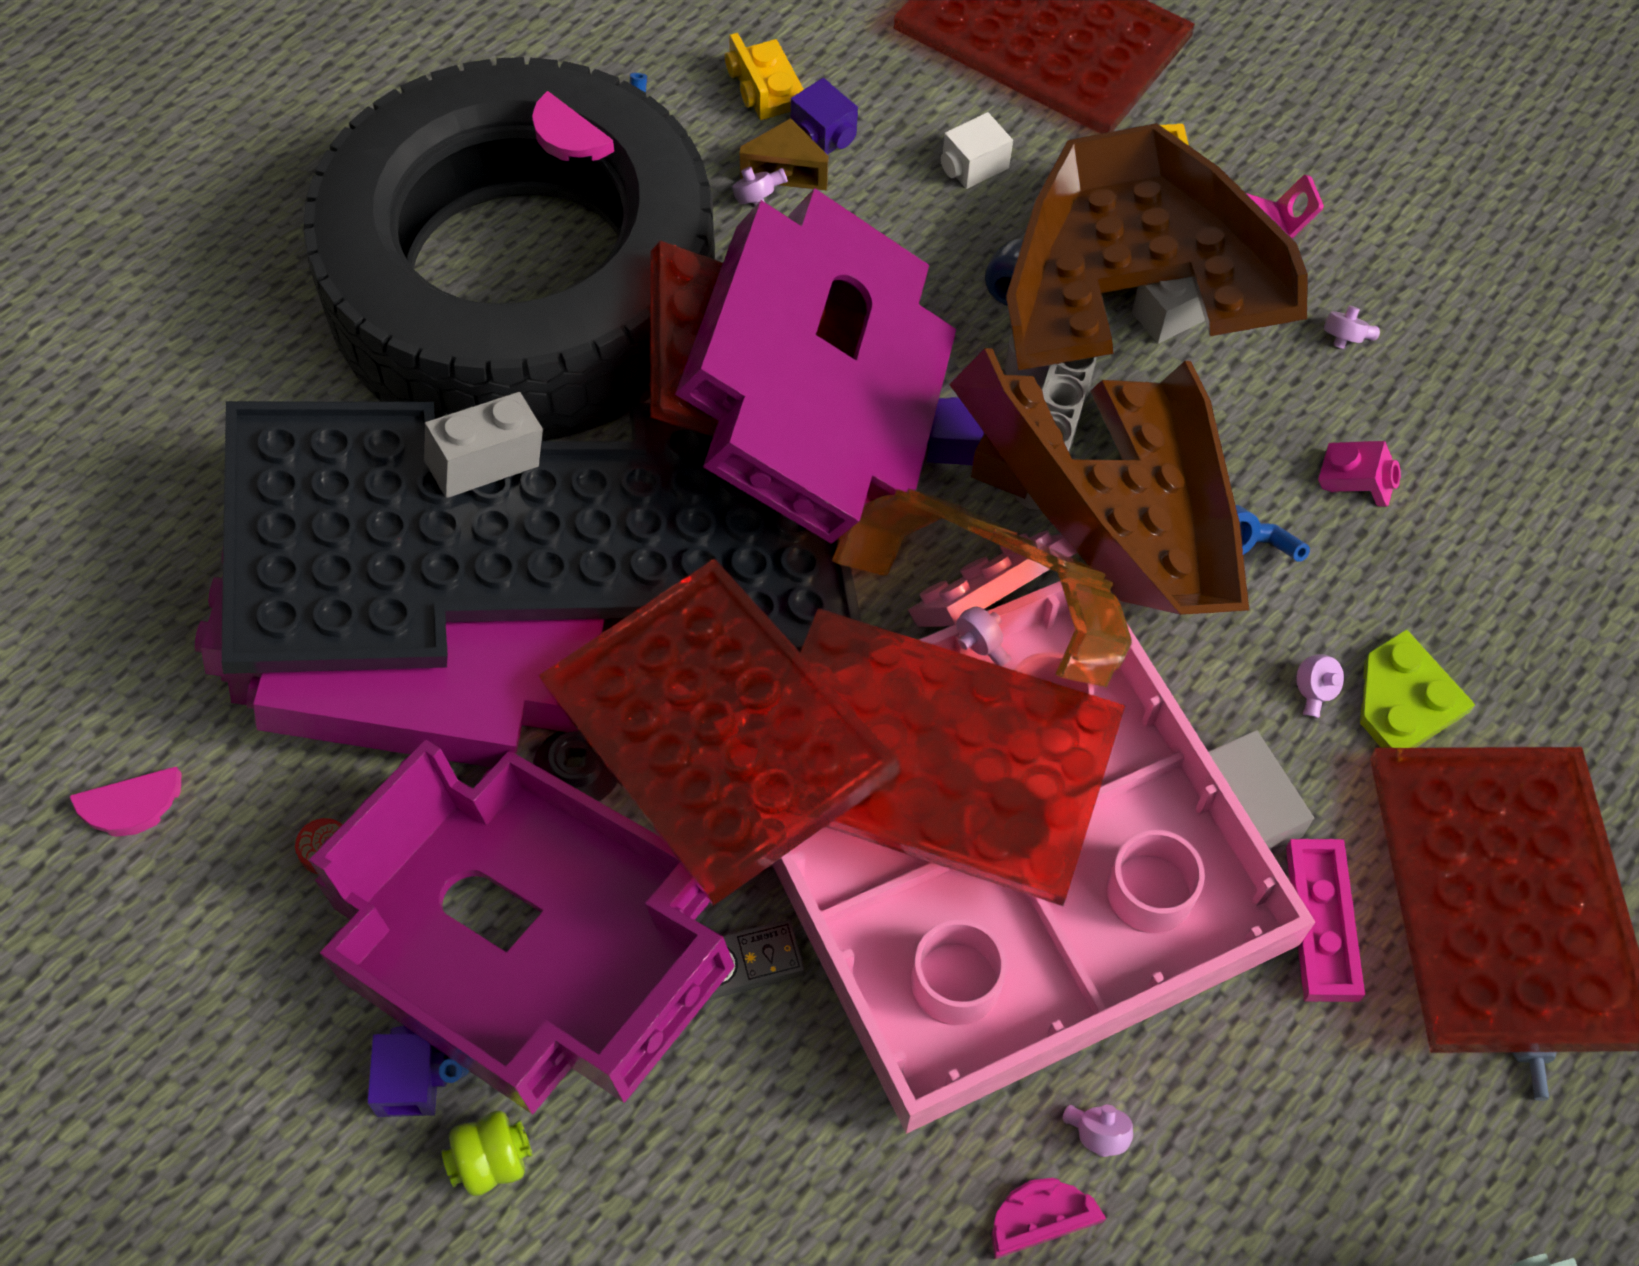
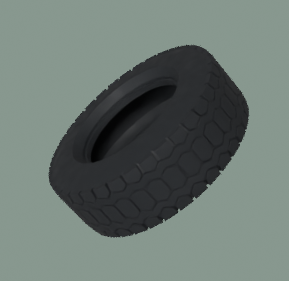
[304,57,716,441]

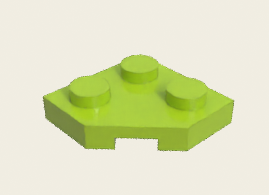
[1360,629,1475,762]

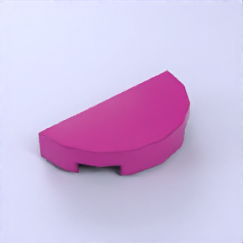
[532,91,614,161]
[70,766,182,837]
[991,1178,1106,1259]

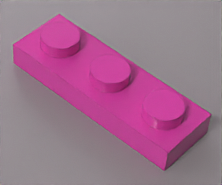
[1286,839,1365,1002]

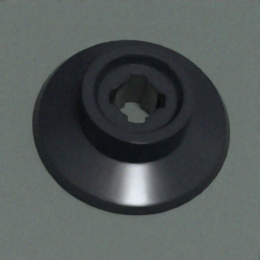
[533,727,622,801]

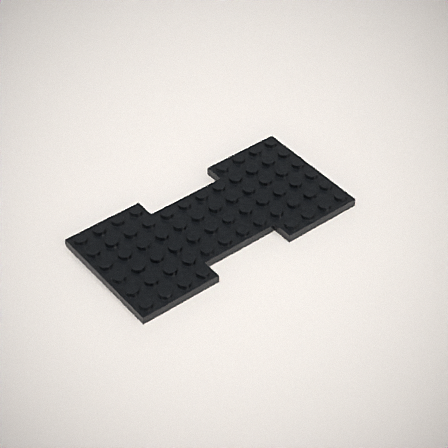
[221,401,866,674]

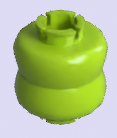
[441,1111,533,1196]

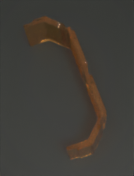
[832,488,1132,687]

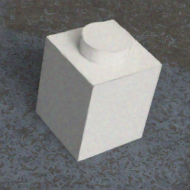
[941,112,1013,189]

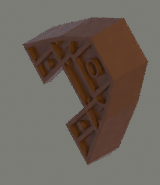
[1006,123,1308,371]
[949,348,1250,615]

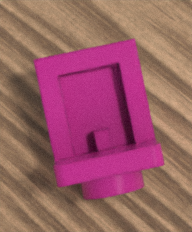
[1318,441,1401,507]

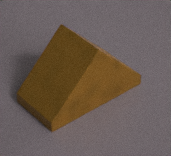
[739,118,829,191]

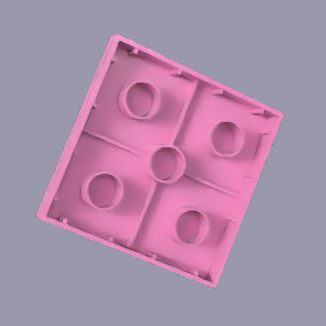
[715,568,1315,1134]

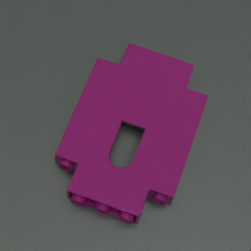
[675,188,956,543]
[195,549,604,767]
[309,739,735,1115]

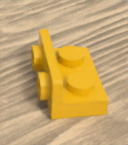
[724,32,804,120]

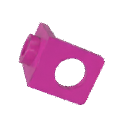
[1246,175,1324,238]

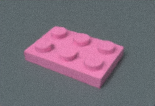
[908,531,1077,627]

